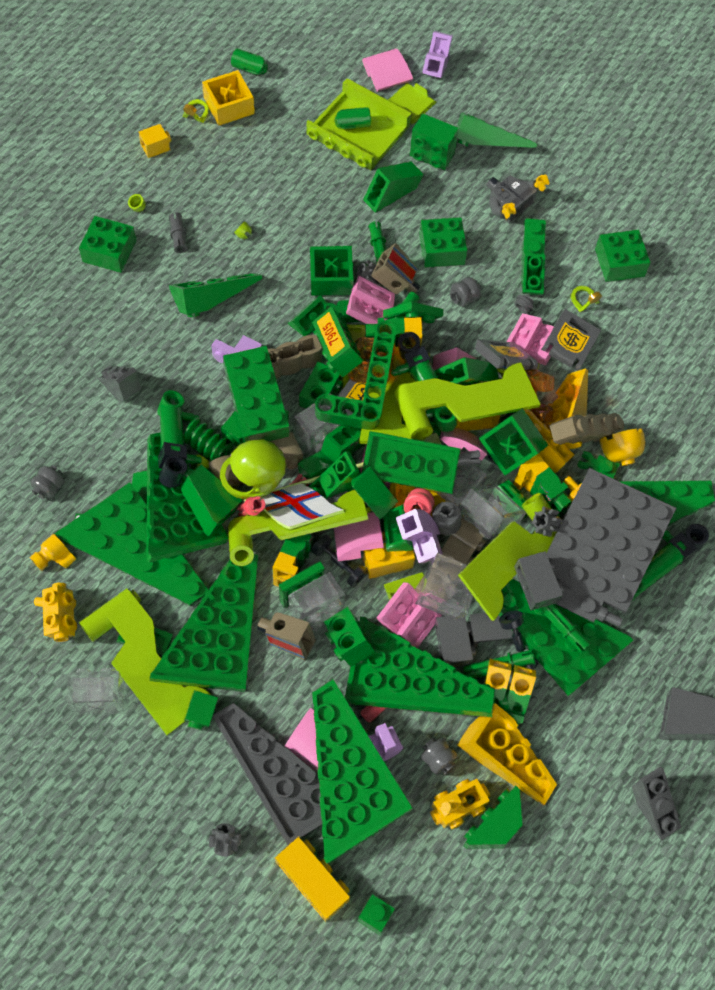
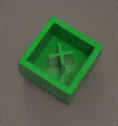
[410,113,459,170]
[79,216,137,273]
[419,217,467,268]
[595,230,650,282]
[310,246,353,296]
[479,408,549,476]

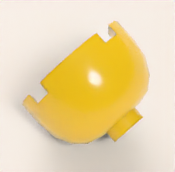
[599,428,646,466]

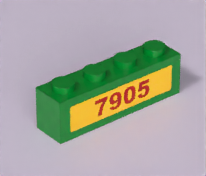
[312,306,364,377]

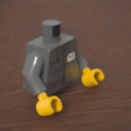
[486,175,550,223]

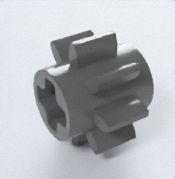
[355,260,378,284]
[532,507,563,537]
[209,823,241,857]

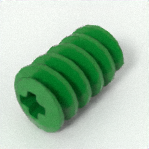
[183,417,233,461]

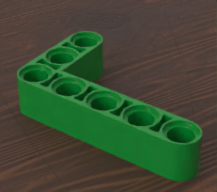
[315,320,396,430]

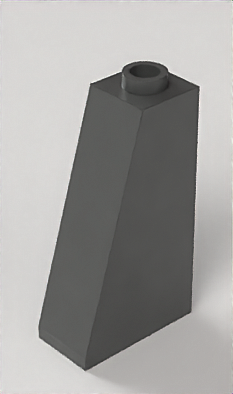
[659,687,715,740]

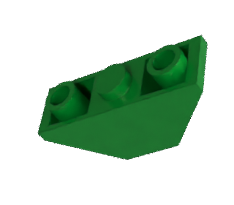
[309,451,359,499]
[463,786,523,849]

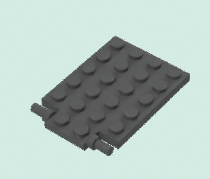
[547,468,676,627]

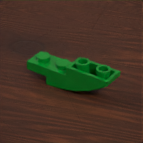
[521,218,546,295]

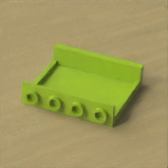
[307,78,411,170]

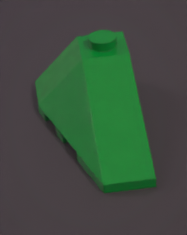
[457,112,537,148]
[169,273,262,317]

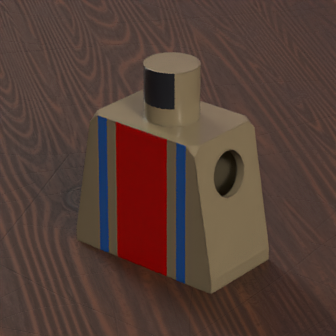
[371,243,420,294]
[257,612,316,661]

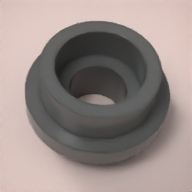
[514,295,534,314]

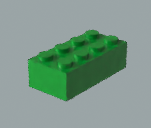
[223,346,289,442]

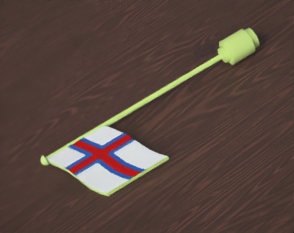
[244,433,441,529]

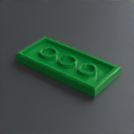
[362,431,461,495]

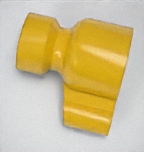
[29,534,76,571]

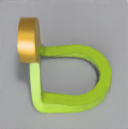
[182,99,209,123]
[571,286,602,312]

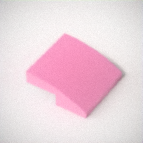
[362,48,413,92]
[346,276,395,324]
[507,313,554,365]
[440,428,487,461]
[334,512,384,561]
[377,582,442,648]
[284,708,318,775]

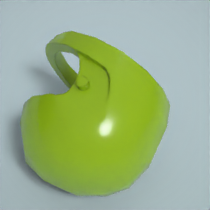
[220,439,286,500]

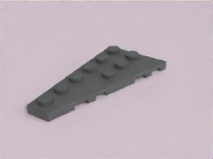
[212,703,322,846]

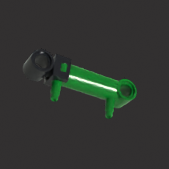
[390,332,458,432]
[157,390,202,488]
[631,524,709,602]

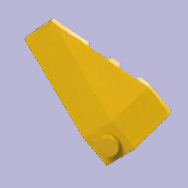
[539,368,588,450]
[457,703,557,805]

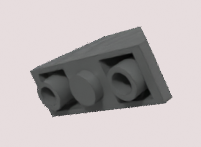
[98,365,142,401]
[632,766,681,840]

